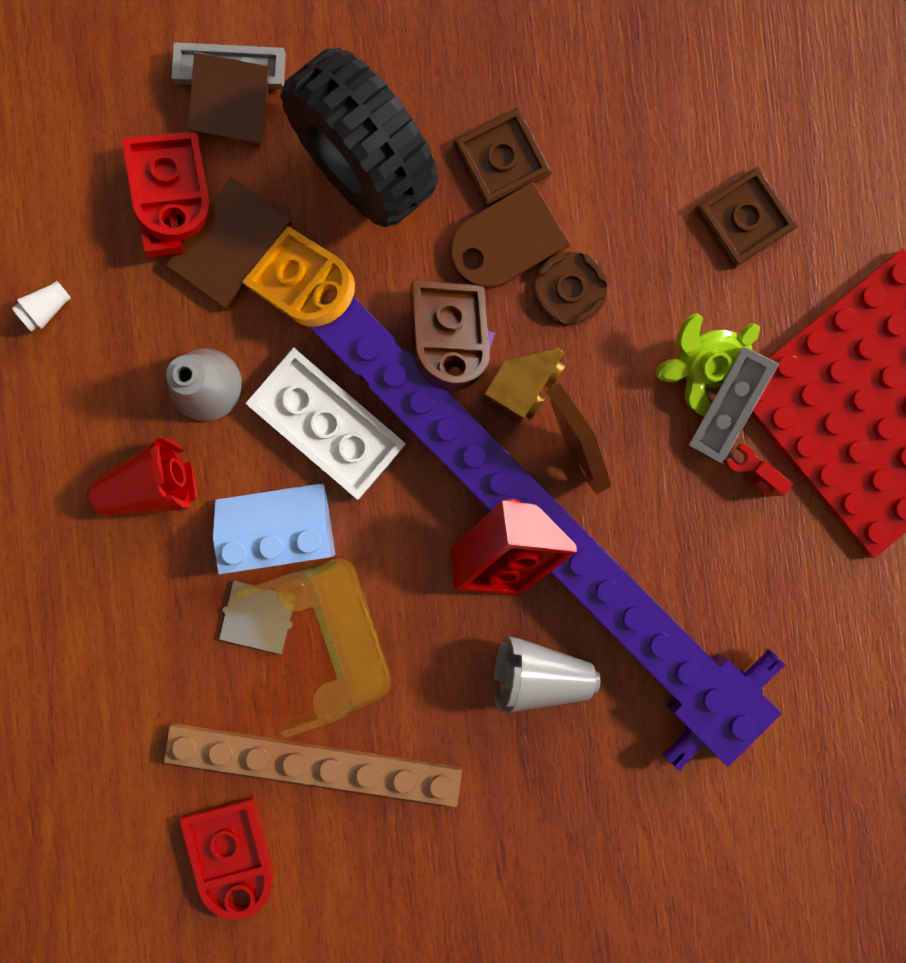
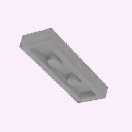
[172,42,286,90]
[689,347,779,463]

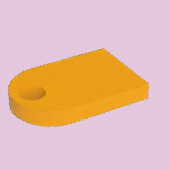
[242,226,355,327]

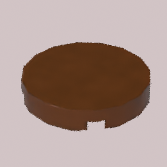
[534,251,607,326]

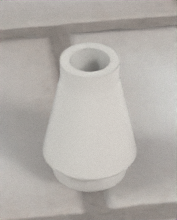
[12,281,71,332]

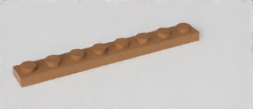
[164,723,463,807]

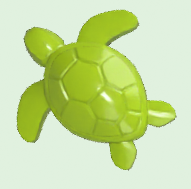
[655,313,760,417]

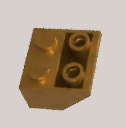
[483,348,566,424]

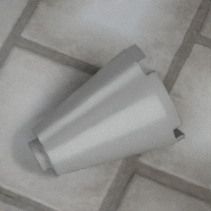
[166,348,242,421]
[494,636,600,713]

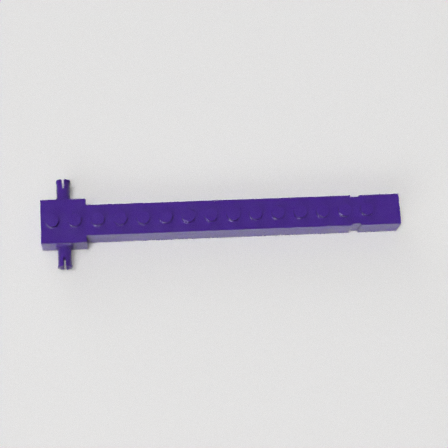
[310,296,786,772]

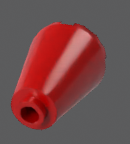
[87,437,197,516]

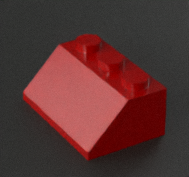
[450,499,577,596]

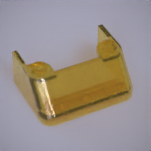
[235,558,392,738]

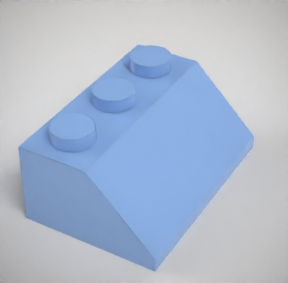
[213,483,336,574]

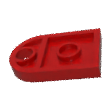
[122,131,210,241]
[180,797,274,920]

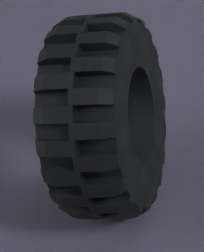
[280,48,439,227]

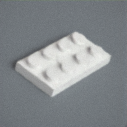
[245,348,407,500]

